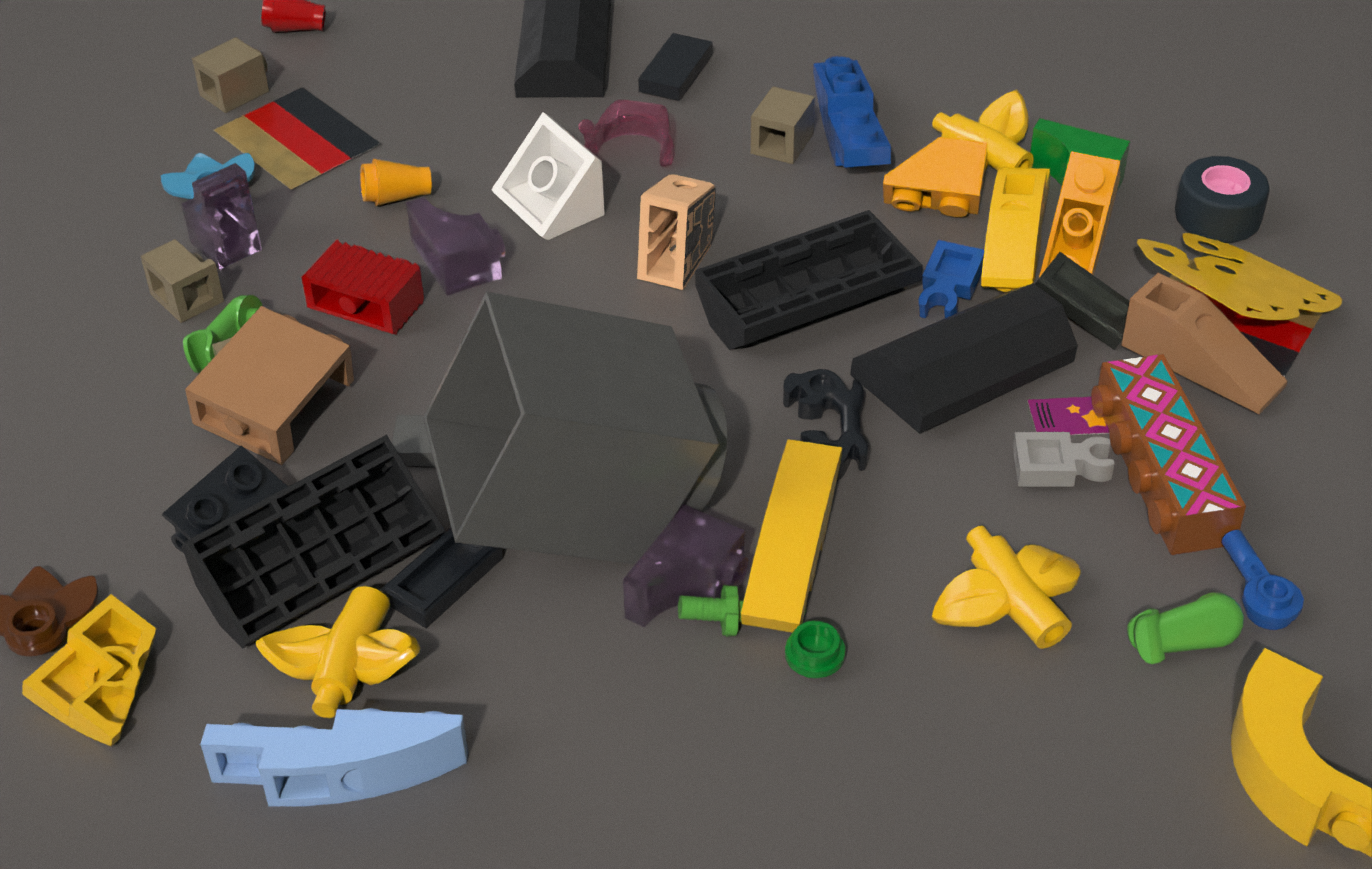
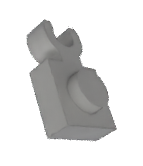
[1012,432,1115,487]

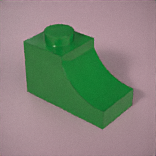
[1030,118,1130,191]

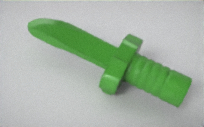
[678,585,806,637]

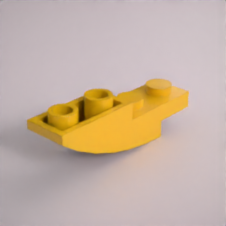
[981,167,1050,292]

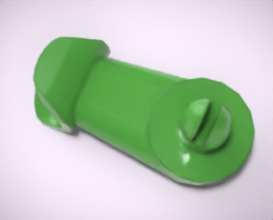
[183,295,263,373]
[1127,592,1244,664]

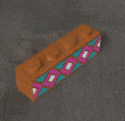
[1091,354,1246,555]

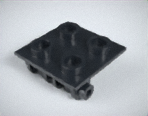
[162,445,288,553]

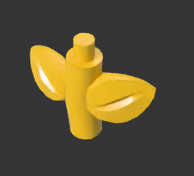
[932,89,1034,171]
[932,526,1081,649]
[256,586,420,718]

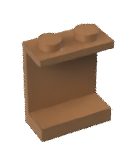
[185,306,354,465]

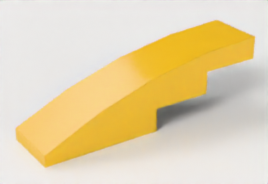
[741,439,842,633]

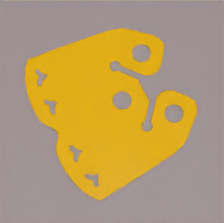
[1137,233,1342,320]

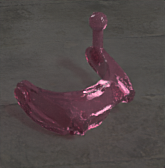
[578,100,674,167]

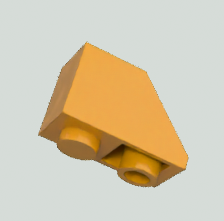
[883,137,988,217]

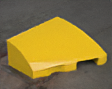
[22,594,156,747]

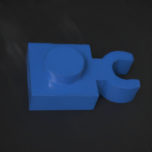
[919,240,984,318]

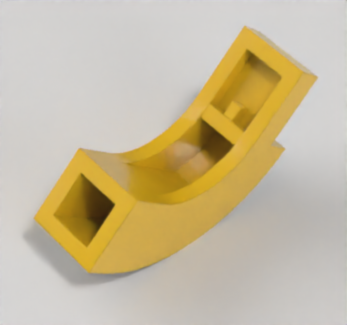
[1231,648,1372,857]

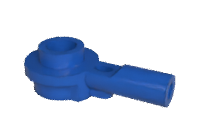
[1222,530,1304,630]

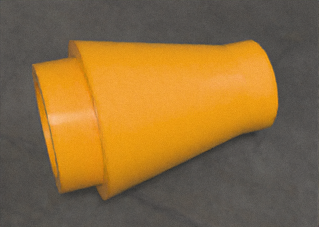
[360,159,432,206]

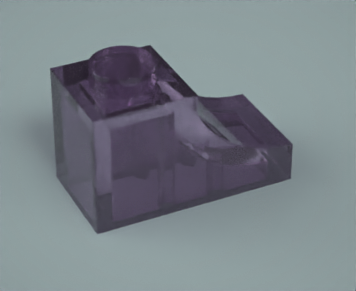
[181,163,262,270]
[406,197,505,296]
[623,505,749,627]

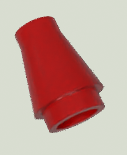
[261,0,326,32]

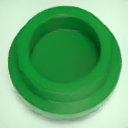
[785,621,845,678]

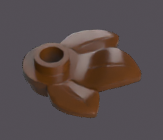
[0,566,98,656]

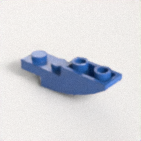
[813,56,891,168]

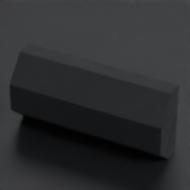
[514,0,611,98]
[695,210,923,350]
[850,283,1078,434]
[182,434,445,649]

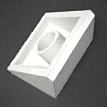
[492,112,604,240]

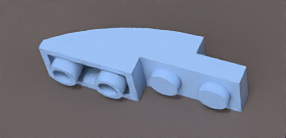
[200,708,468,806]

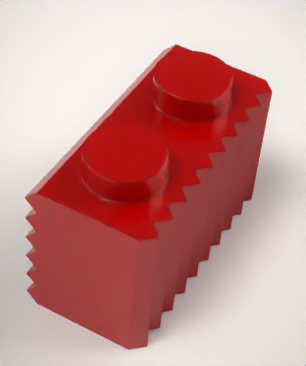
[301,239,424,335]

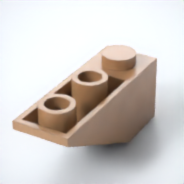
[1121,273,1287,415]

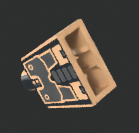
[637,174,716,290]

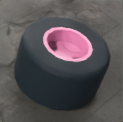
[1175,156,1270,243]

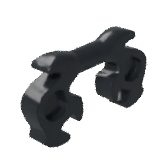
[783,369,870,481]

